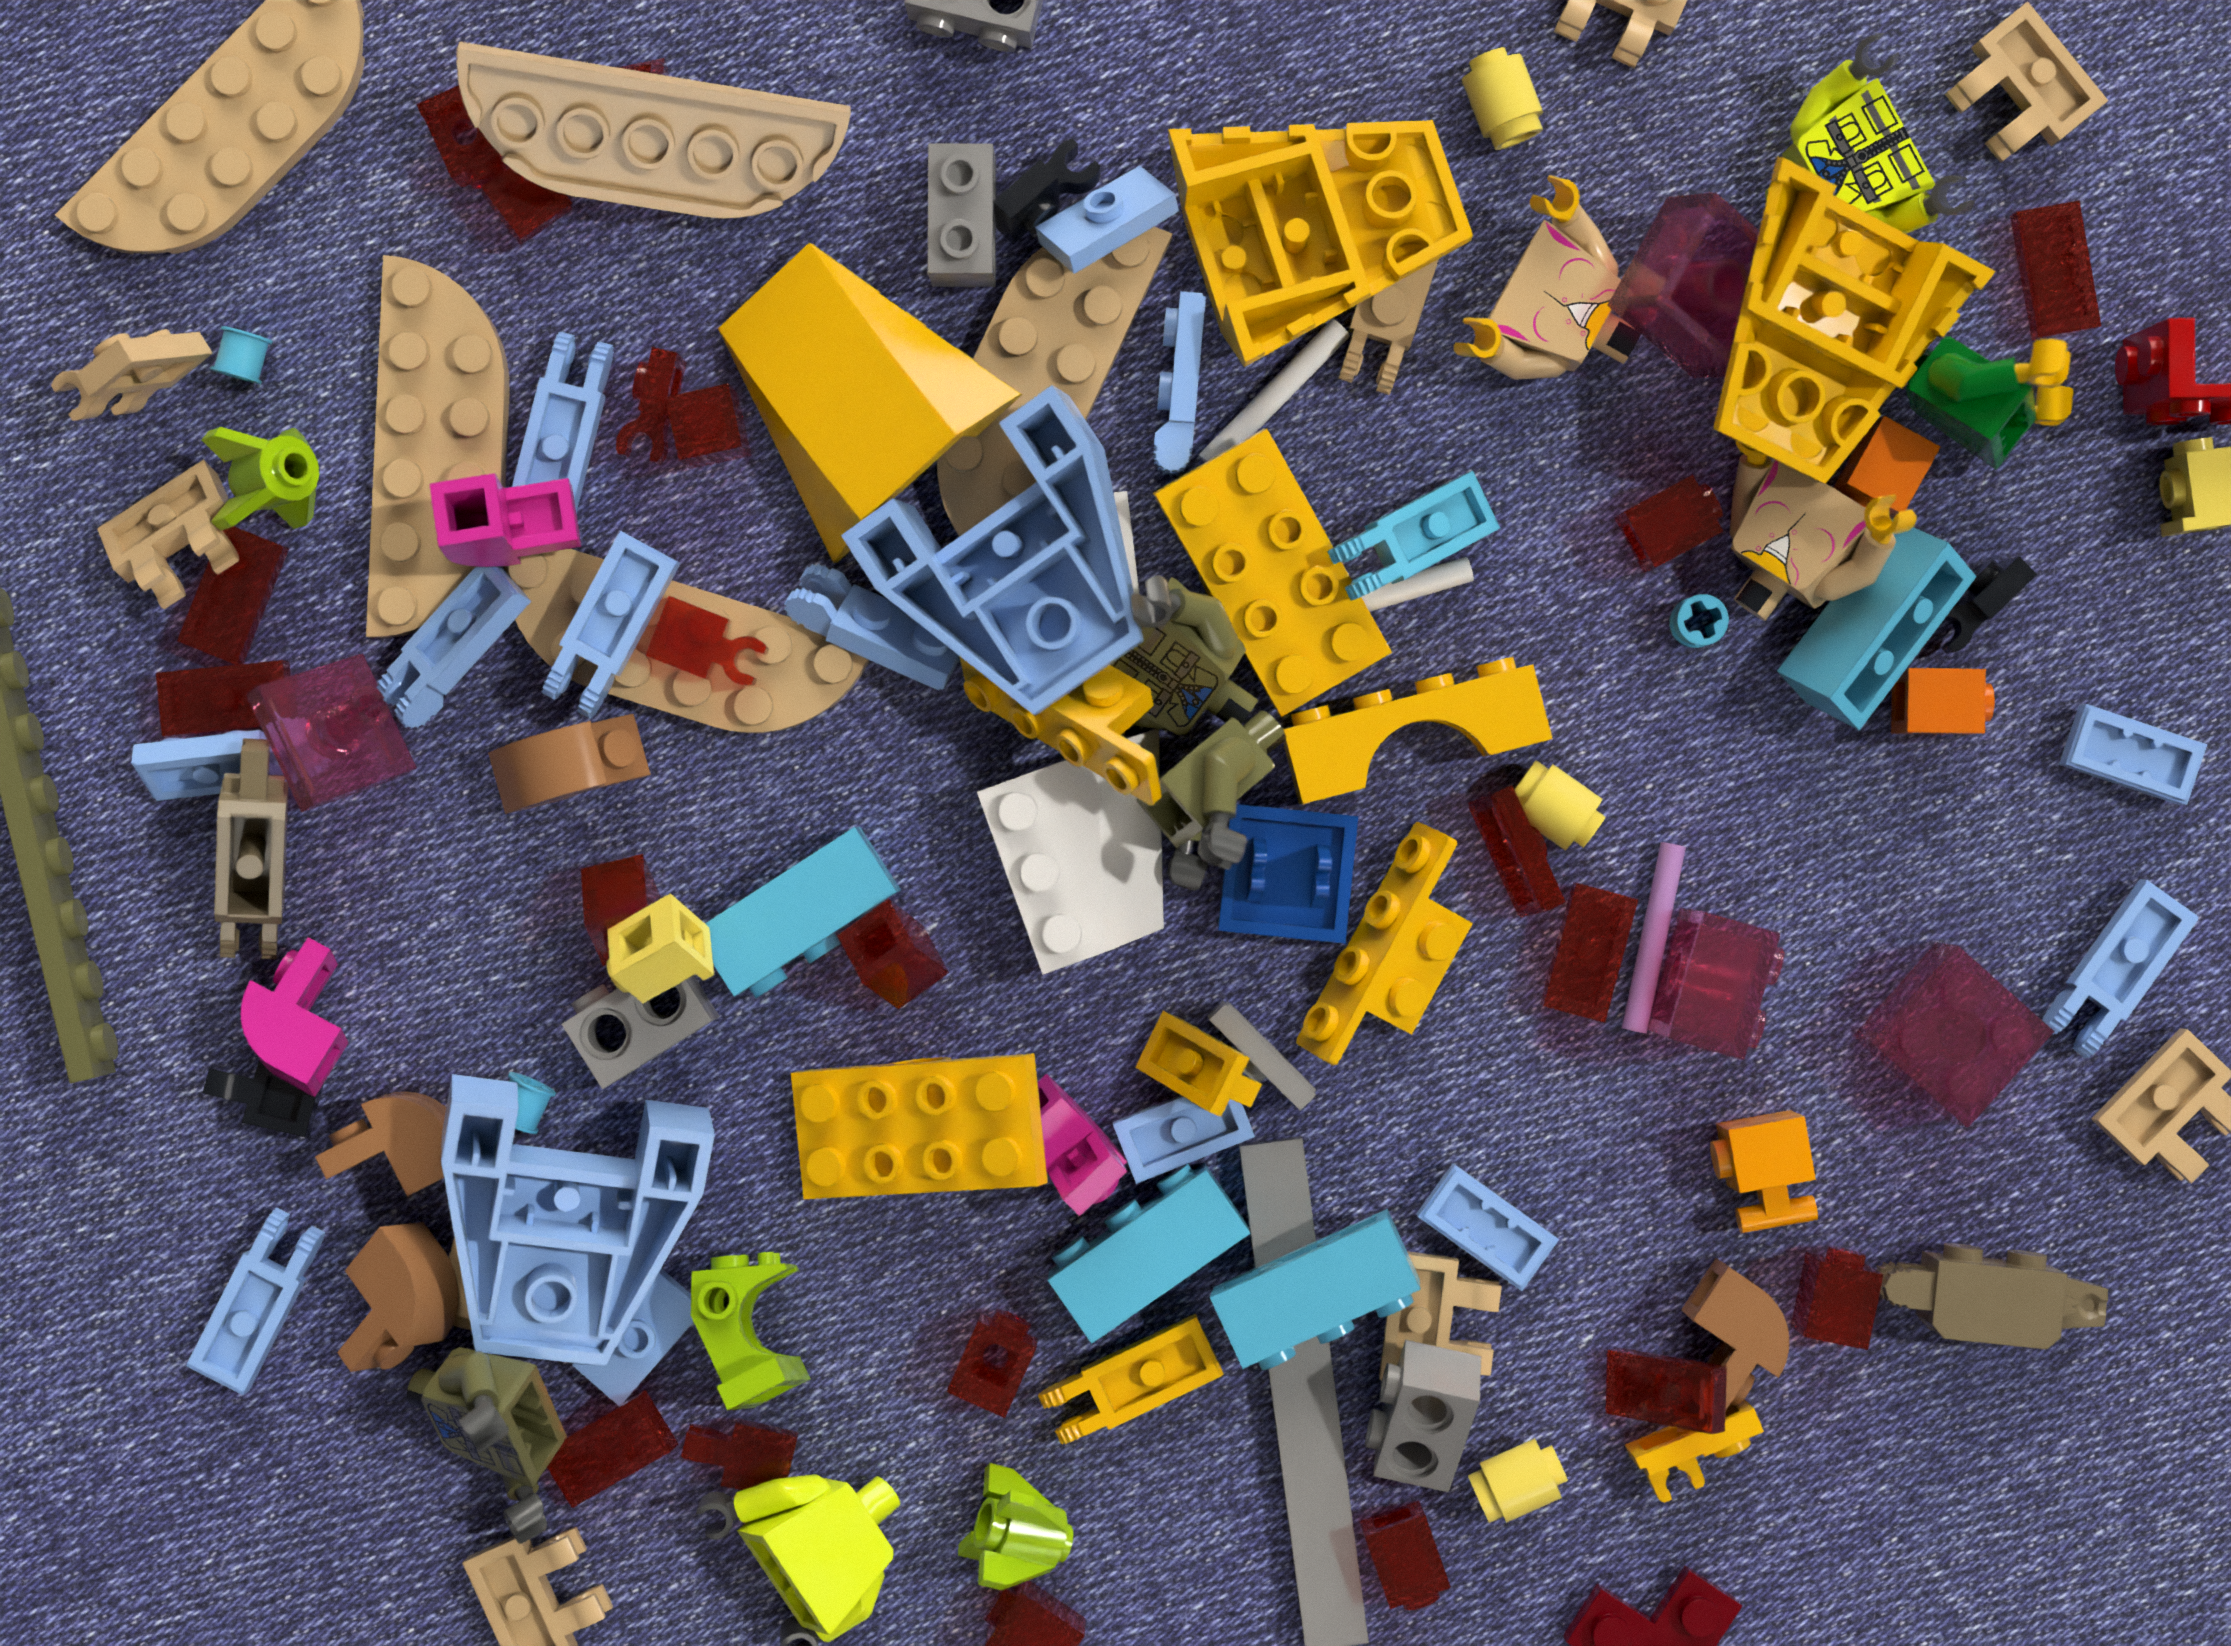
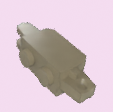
[214,738,289,959]
[1870,1243,2108,1350]

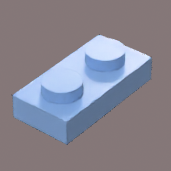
[1113,1095,1255,1184]

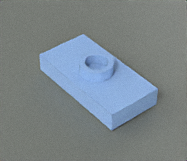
[1035,165,1179,274]
[2059,704,2207,805]
[1416,1163,1559,1291]
[572,1268,693,1407]

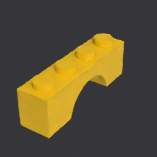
[1283,657,1553,804]

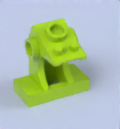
[691,1252,810,1410]

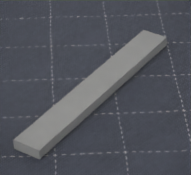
[1239,1136,1369,1646]

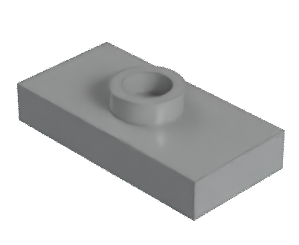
[1208,1000,1316,1111]

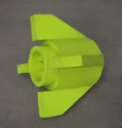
[201,427,320,531]
[958,1463,1073,1591]

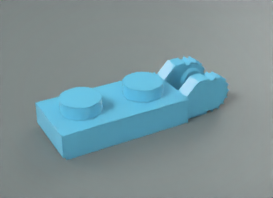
[1327,471,1500,601]

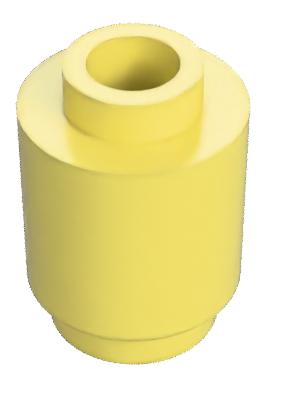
[1462,47,1543,150]
[1506,760,1605,851]
[1468,1438,1568,1523]

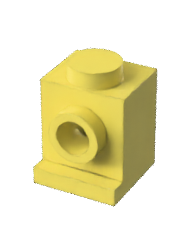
[2160,437,2231,537]
[607,894,714,1003]

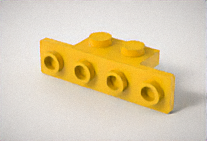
[959,656,1162,806]
[1296,822,1473,1066]

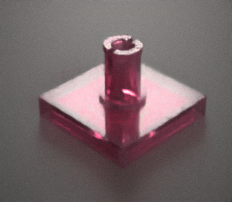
[246,653,417,813]

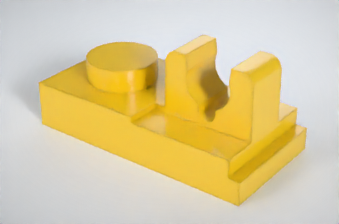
[1135,1011,1262,1116]
[1625,1399,1764,1503]

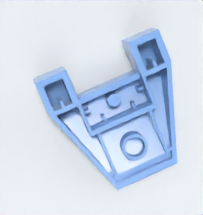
[841,385,1144,715]
[441,1074,715,1366]

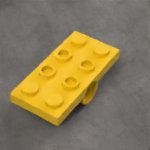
[1153,428,1392,717]
[791,1053,1048,1199]

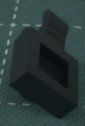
[993,139,1101,245]
[1941,556,2037,654]
[203,1060,324,1138]

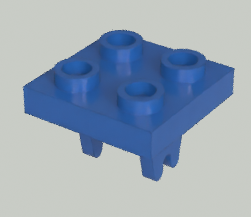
[1218,804,1359,944]

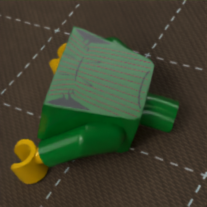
[1906,336,2074,470]

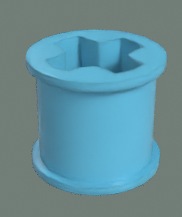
[210,326,273,385]
[1669,594,1729,648]
[508,1072,556,1134]

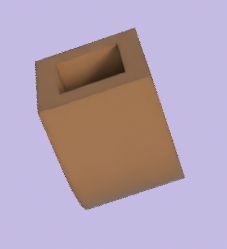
[488,714,651,814]
[315,1092,446,1196]
[337,1222,458,1372]
[1681,1258,1789,1417]

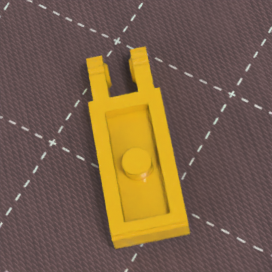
[1038,1314,1224,1444]

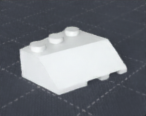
[977,729,1164,975]

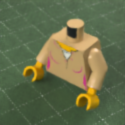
[1454,175,1642,380]
[1730,440,1917,621]

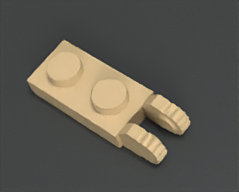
[1338,259,1439,395]

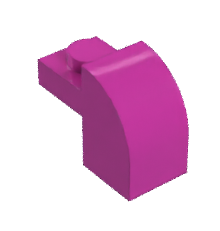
[429,473,581,567]
[241,937,349,1097]
[1037,1074,1127,1216]

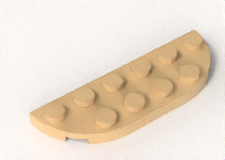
[55,0,365,255]
[457,41,851,218]
[937,227,1173,537]
[366,255,510,638]
[504,549,870,733]

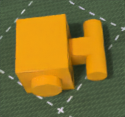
[1710,1110,1818,1233]

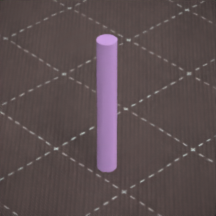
[1622,842,1686,1034]

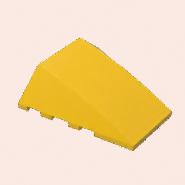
[1168,120,1473,367]
[1713,157,1996,484]
[718,243,1023,563]

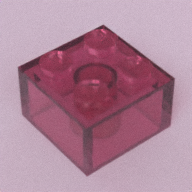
[1607,192,1759,378]
[1648,908,1784,1060]
[1853,942,2054,1128]

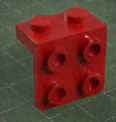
[2115,318,2231,426]

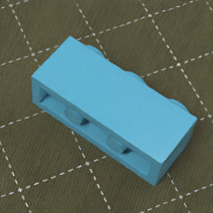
[1777,519,1976,730]
[705,827,901,998]
[1048,1163,1250,1344]
[1210,1209,1421,1370]

